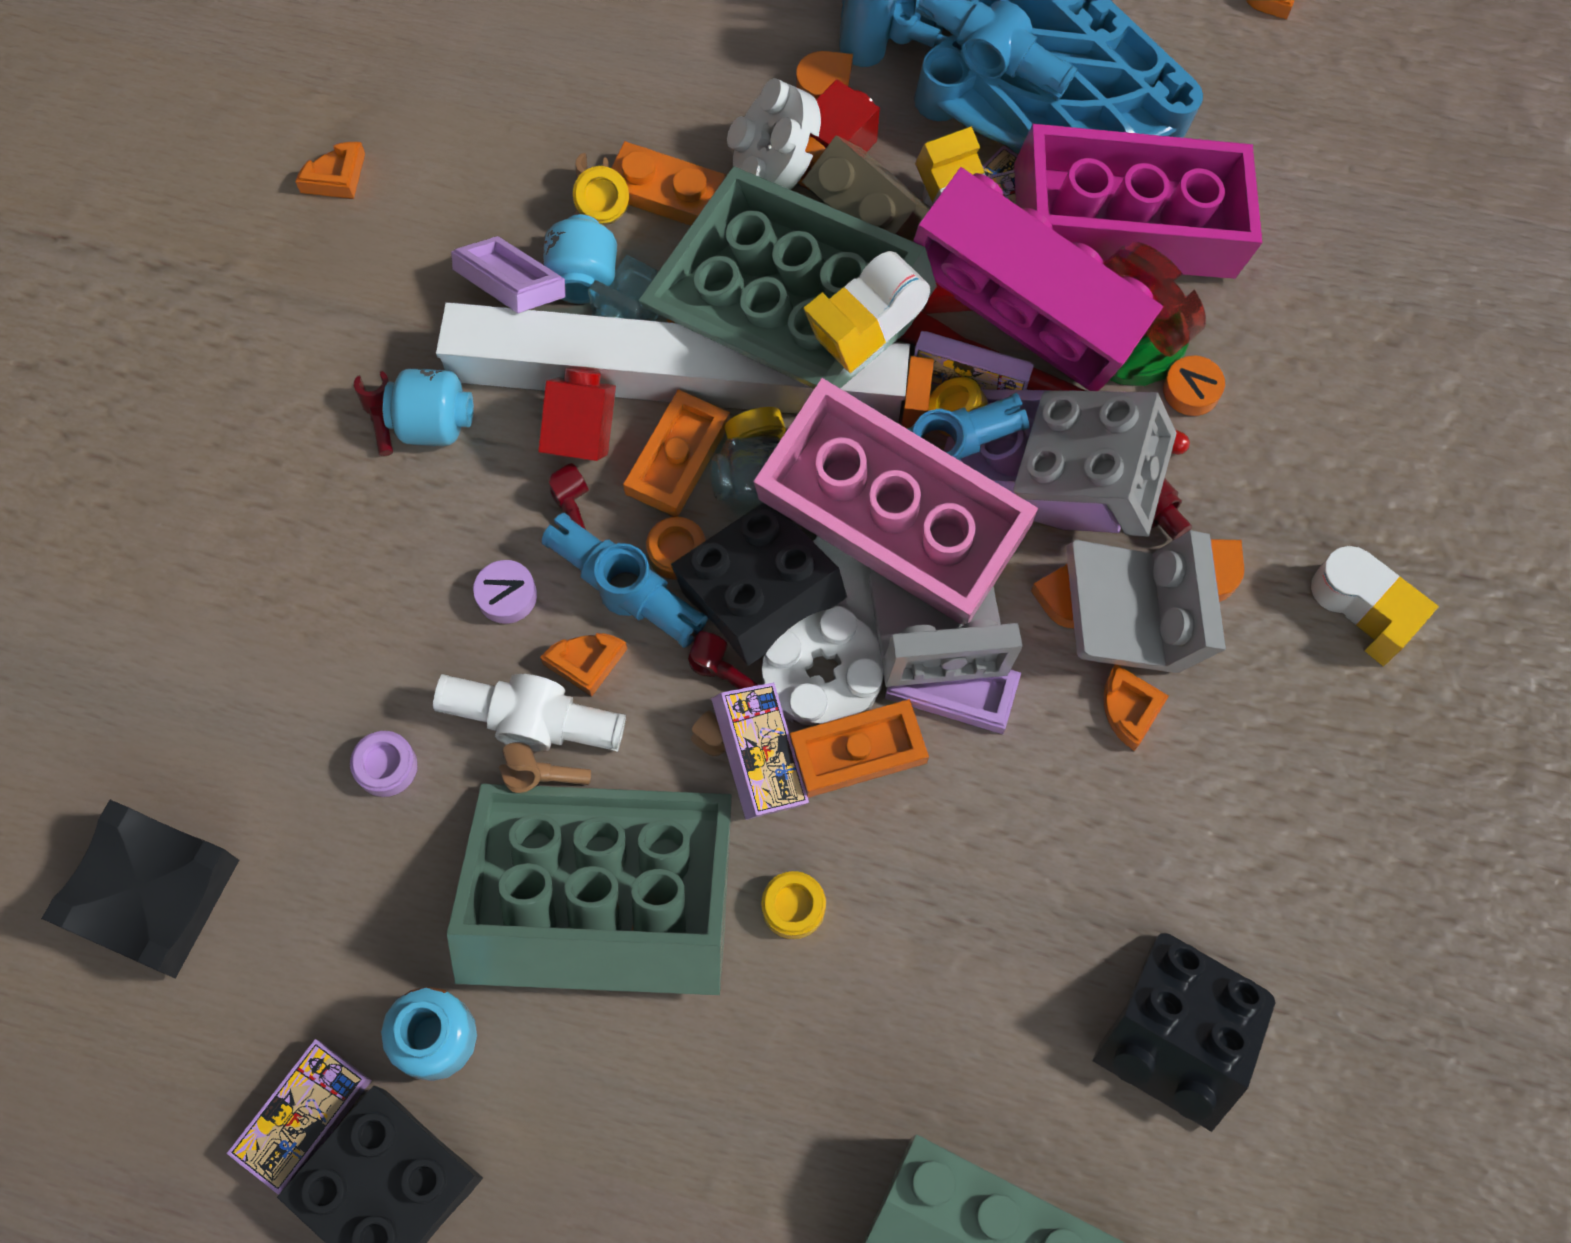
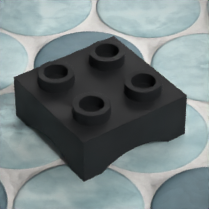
[671,502,847,666]
[41,799,239,979]
[277,1086,483,1243]

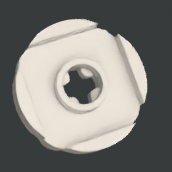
[727,78,821,190]
[762,606,884,727]

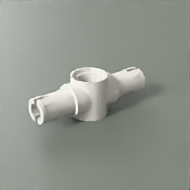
[433,674,626,752]

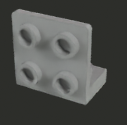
[1013,391,1177,536]
[1066,530,1226,673]
[869,570,1023,687]

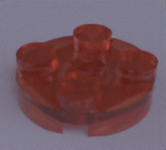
[1103,242,1206,357]

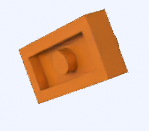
[611,141,726,226]
[623,389,730,517]
[790,699,929,798]

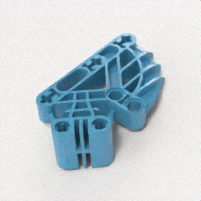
[839,0,1203,154]

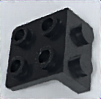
[1092,933,1275,1132]

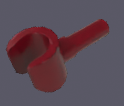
[353,371,393,456]
[549,463,589,530]
[688,631,759,689]

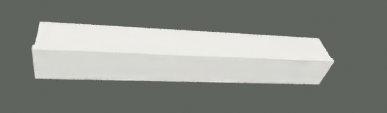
[436,302,910,423]

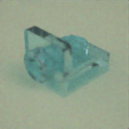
[588,255,659,321]

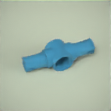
[916,0,1078,101]
[907,392,1030,461]
[542,513,708,648]

